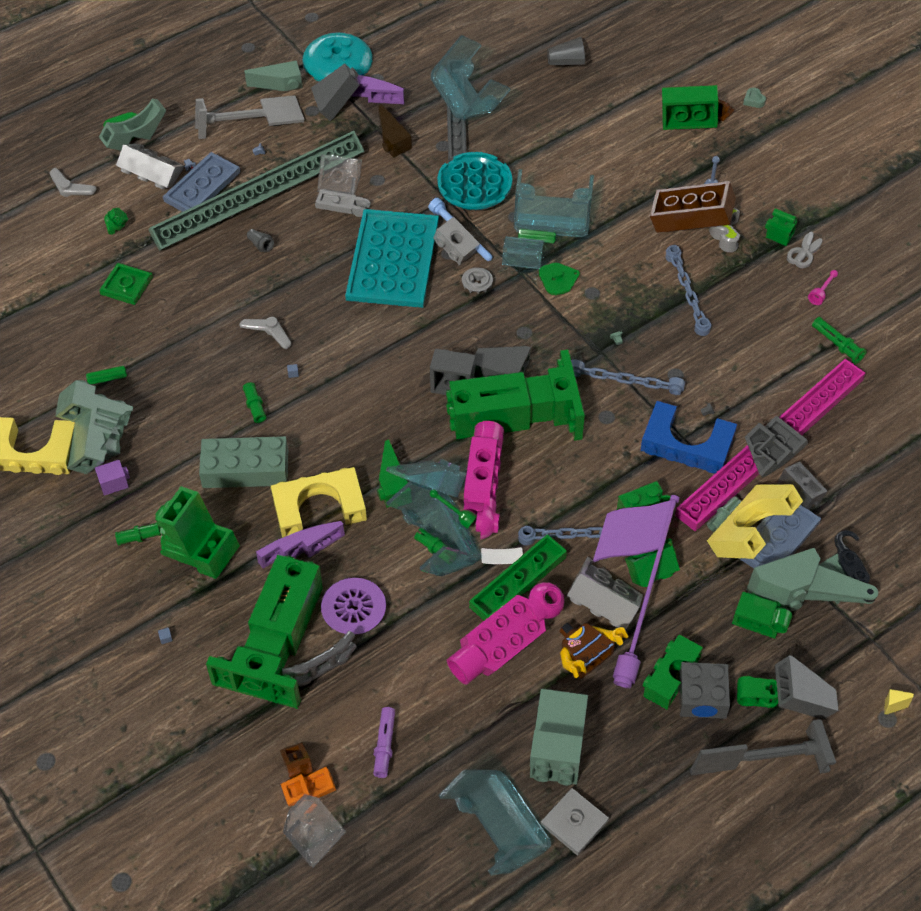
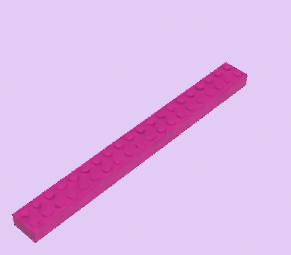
[675,359,865,531]

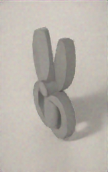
[787,232,822,268]

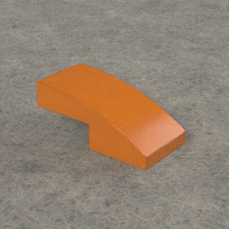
[280,767,337,806]

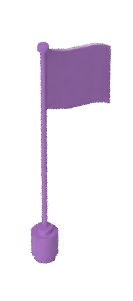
[593,495,679,688]

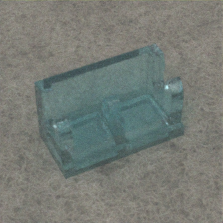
[502,236,544,269]

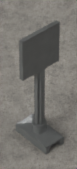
[690,719,836,775]

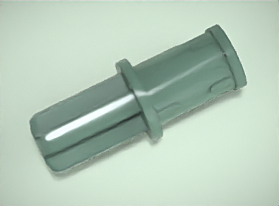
[707,496,741,532]

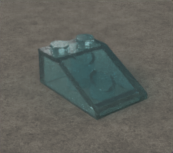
[386,459,467,498]

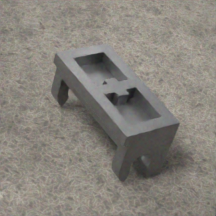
[777,462,827,510]

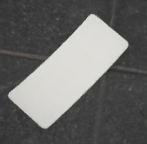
[481,548,523,564]

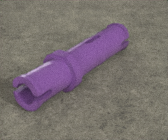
[373,707,395,778]

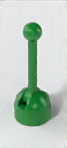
[430,489,477,529]

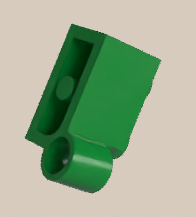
[617,481,671,510]
[625,538,680,587]
[732,591,792,639]

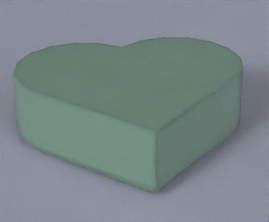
[743,88,766,108]

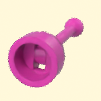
[808,270,838,305]

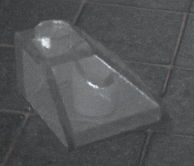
[317,154,362,195]
[283,794,346,868]

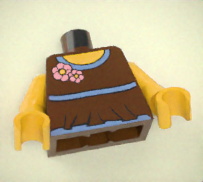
[559,623,629,679]

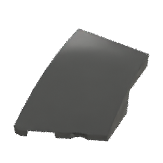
[547,37,585,65]
[745,416,808,478]

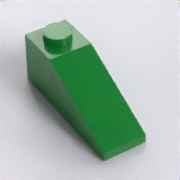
[377,440,411,508]

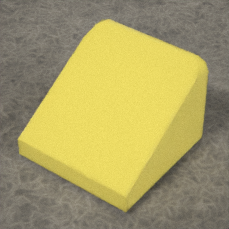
[884,689,913,714]

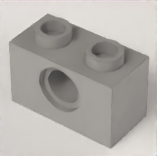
[434,217,480,265]

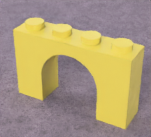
[0,417,75,475]
[271,467,367,538]
[707,484,803,559]

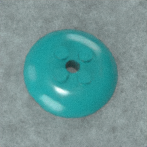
[302,32,372,82]
[437,152,512,210]

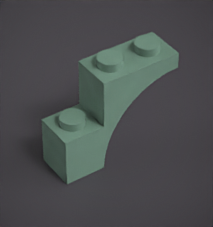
[99,98,166,151]

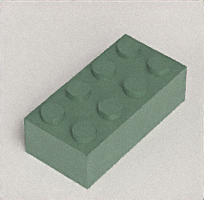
[199,436,288,488]

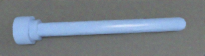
[428,198,492,261]

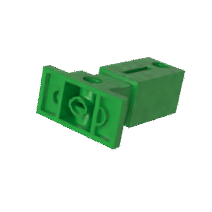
[446,350,585,441]
[206,555,323,709]

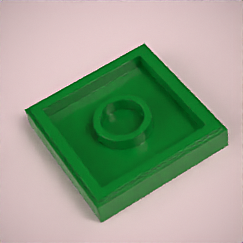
[99,263,153,305]

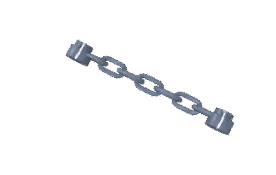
[665,245,711,336]
[571,360,685,395]
[518,526,603,546]

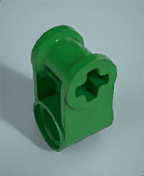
[737,676,779,708]

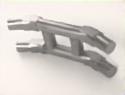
[282,631,357,687]

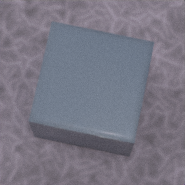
[287,364,299,378]
[158,628,172,644]

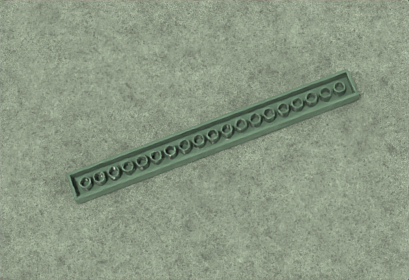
[148,131,364,251]

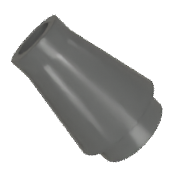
[247,229,274,252]

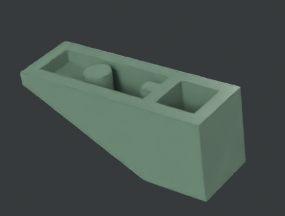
[244,61,302,91]

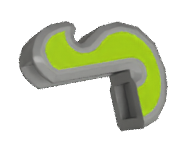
[709,208,740,252]

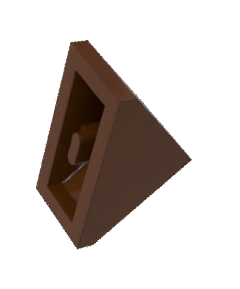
[280,743,313,779]

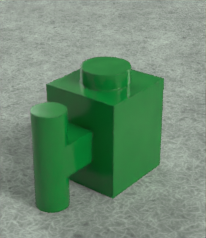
[765,208,797,246]

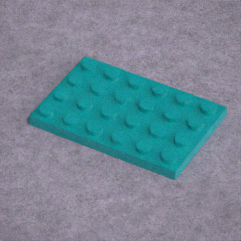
[345,209,439,308]

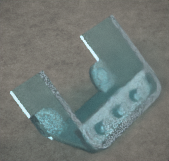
[431,35,511,120]
[513,169,594,237]
[386,481,482,577]
[439,770,551,875]

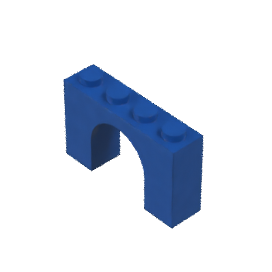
[640,401,737,473]

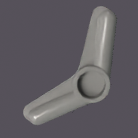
[50,168,97,197]
[239,317,292,349]

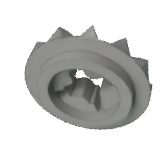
[462,268,493,294]

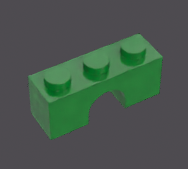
[642,635,703,710]

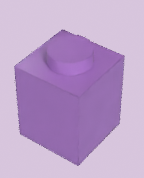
[95,460,130,496]

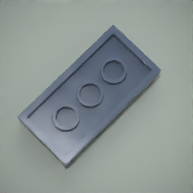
[163,152,240,212]
[739,505,821,568]

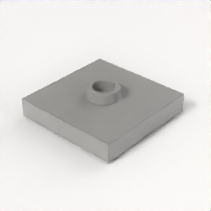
[541,788,609,856]

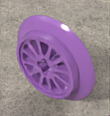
[321,578,386,634]

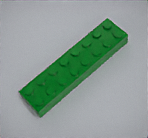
[469,534,567,621]

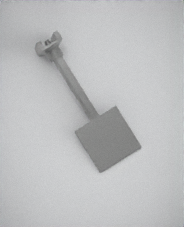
[195,96,304,139]

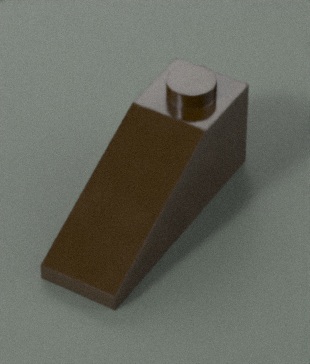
[378,104,412,158]

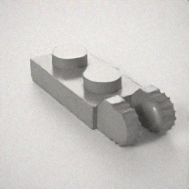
[315,189,371,217]

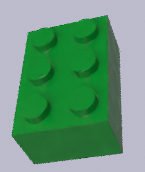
[662,85,718,130]

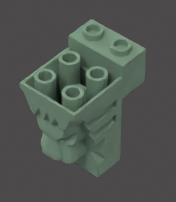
[55,380,133,474]
[530,689,588,785]

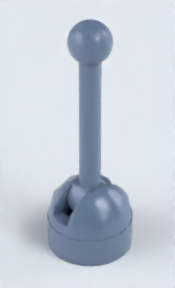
[704,156,720,184]

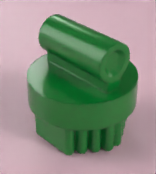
[104,207,128,235]

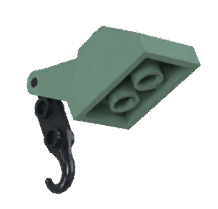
[746,530,878,611]

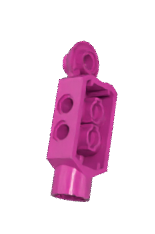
[464,421,504,540]
[447,582,565,685]

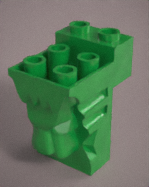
[155,486,240,579]

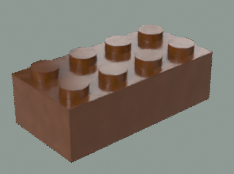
[650,181,736,233]

